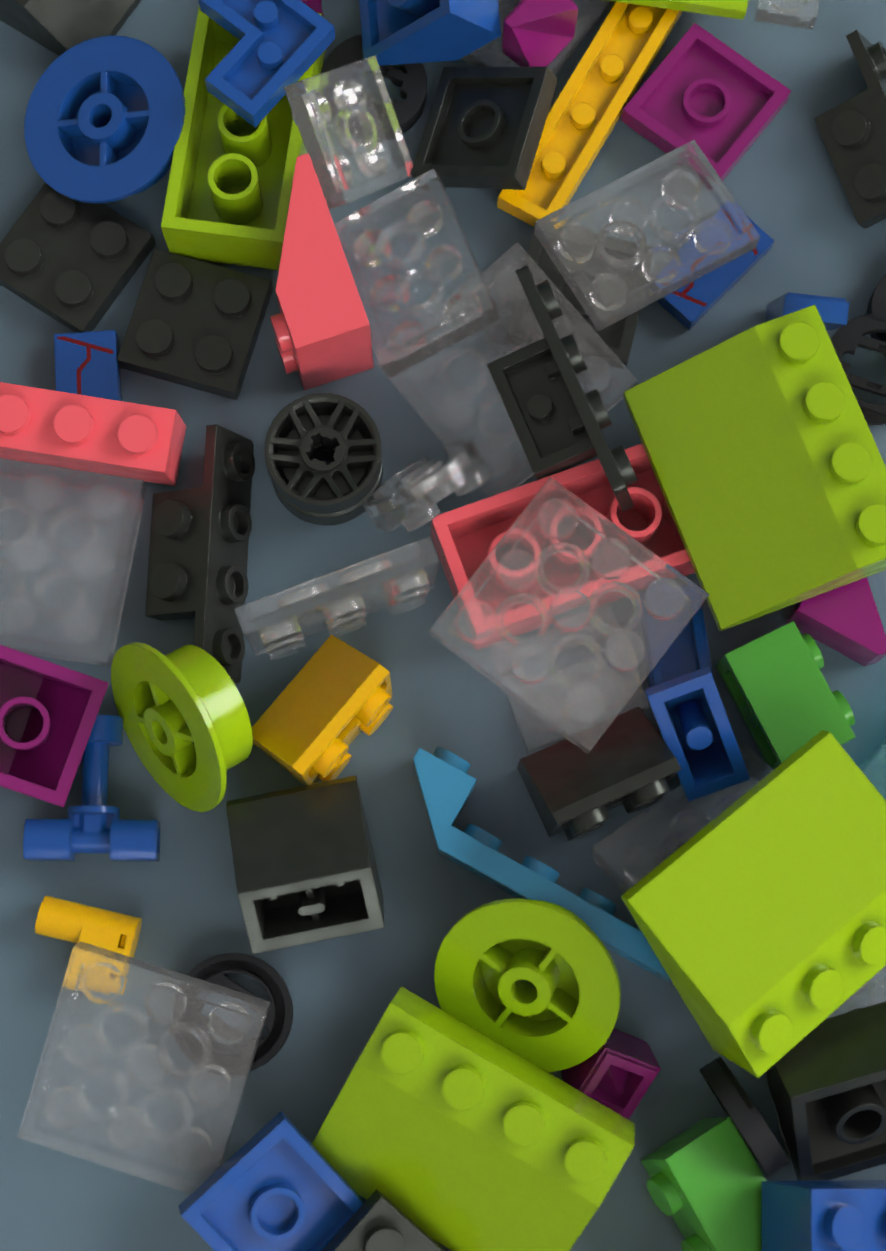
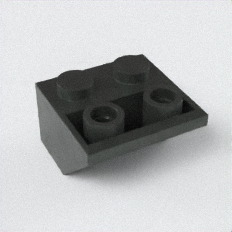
[517,706,681,841]
[226,775,385,954]

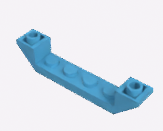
[413,747,671,981]

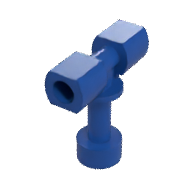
[23,714,160,862]

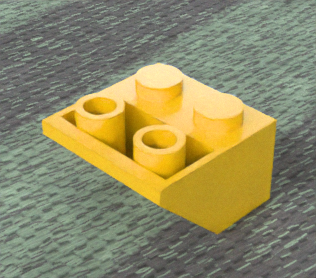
[252,634,393,786]

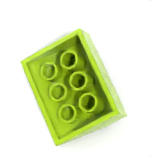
[623,305,886,632]
[621,730,886,1078]
[312,986,635,1251]

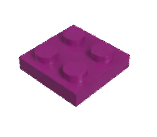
[620,23,791,189]

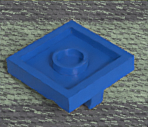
[178,1111,365,1251]

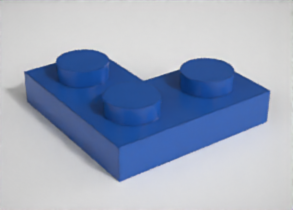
[198,0,336,128]

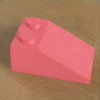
[270,153,374,391]

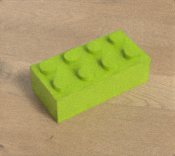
[161,6,326,270]

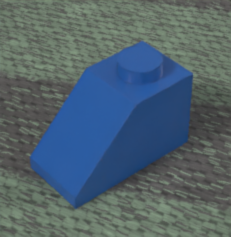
[645,666,751,802]

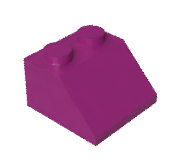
[0,645,109,808]

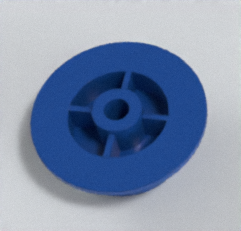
[24,35,185,204]

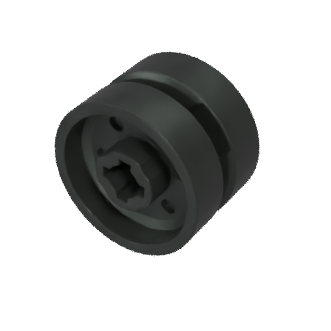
[264,393,383,526]

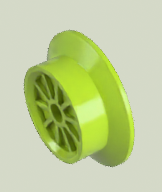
[111,642,253,812]
[434,899,621,1072]

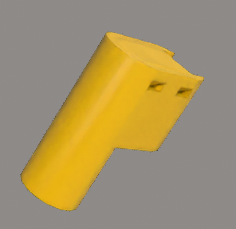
[35,895,142,996]

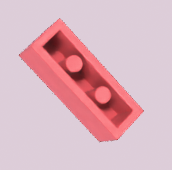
[0,382,186,486]

